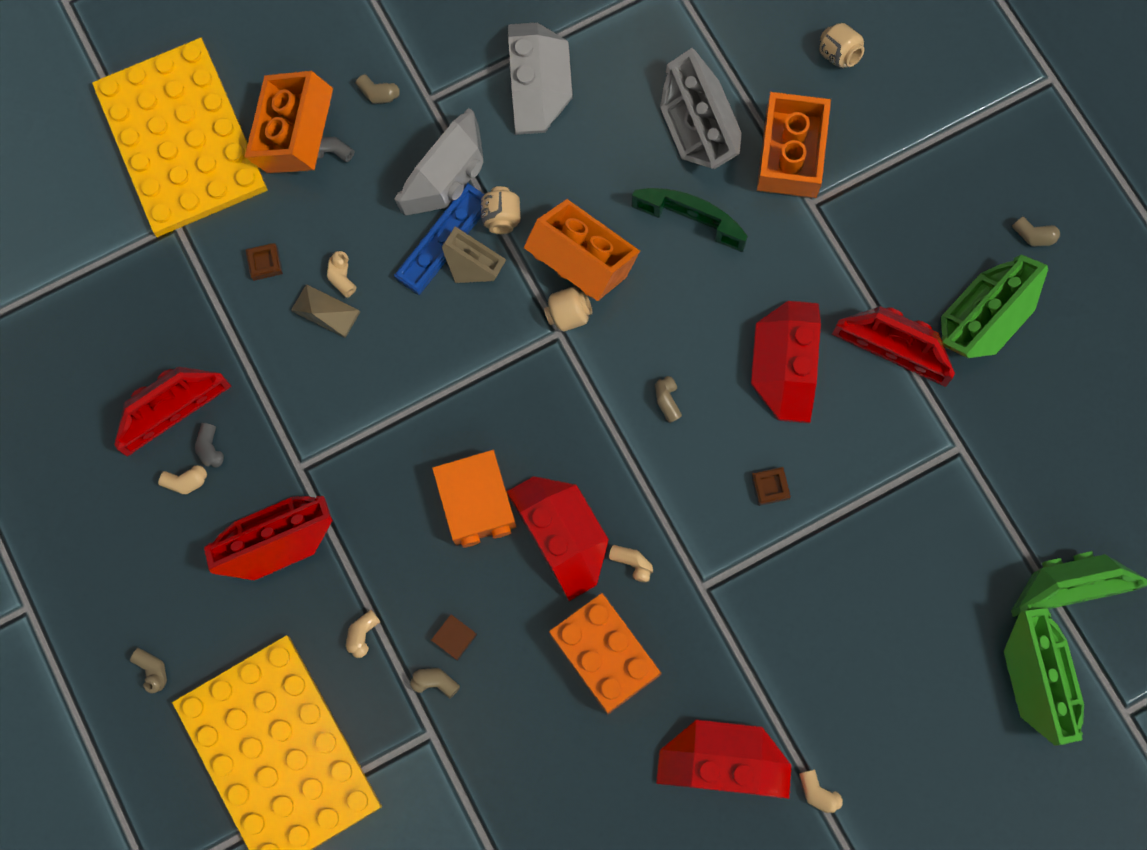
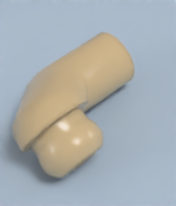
[327,251,357,298]
[158,465,207,494]
[609,545,653,583]
[345,609,381,658]
[799,770,843,813]

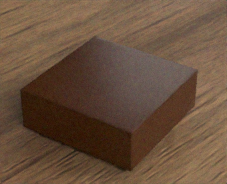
[246,243,283,281]
[752,467,791,506]
[431,615,477,661]

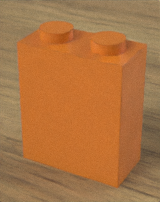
[432,450,517,548]

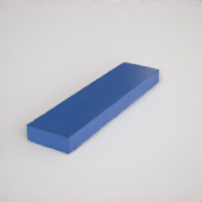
[394,183,485,295]

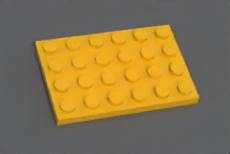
[92,38,268,237]
[172,635,382,850]

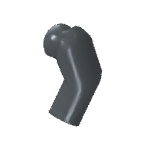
[317,137,355,162]
[195,423,224,468]

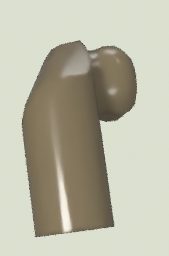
[355,74,400,104]
[1012,216,1060,247]
[655,376,682,423]
[130,648,167,693]
[410,668,461,699]

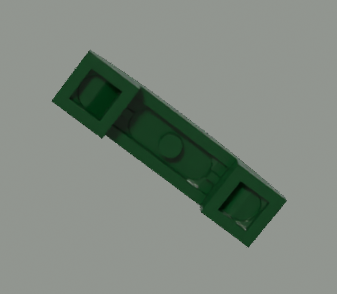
[632,188,748,252]

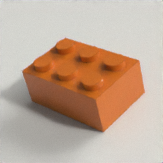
[245,71,333,173]
[757,92,831,198]
[524,199,640,301]
[549,593,661,715]

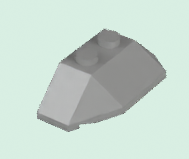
[508,23,572,135]
[660,48,742,169]
[394,108,484,215]

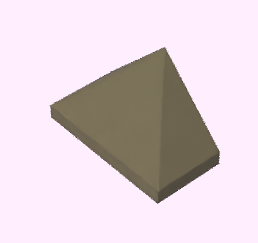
[442,227,506,283]
[292,284,360,338]

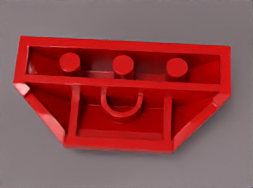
[751,301,821,424]
[832,306,955,387]
[114,367,232,456]
[507,476,609,602]
[204,496,333,581]
[656,720,792,799]

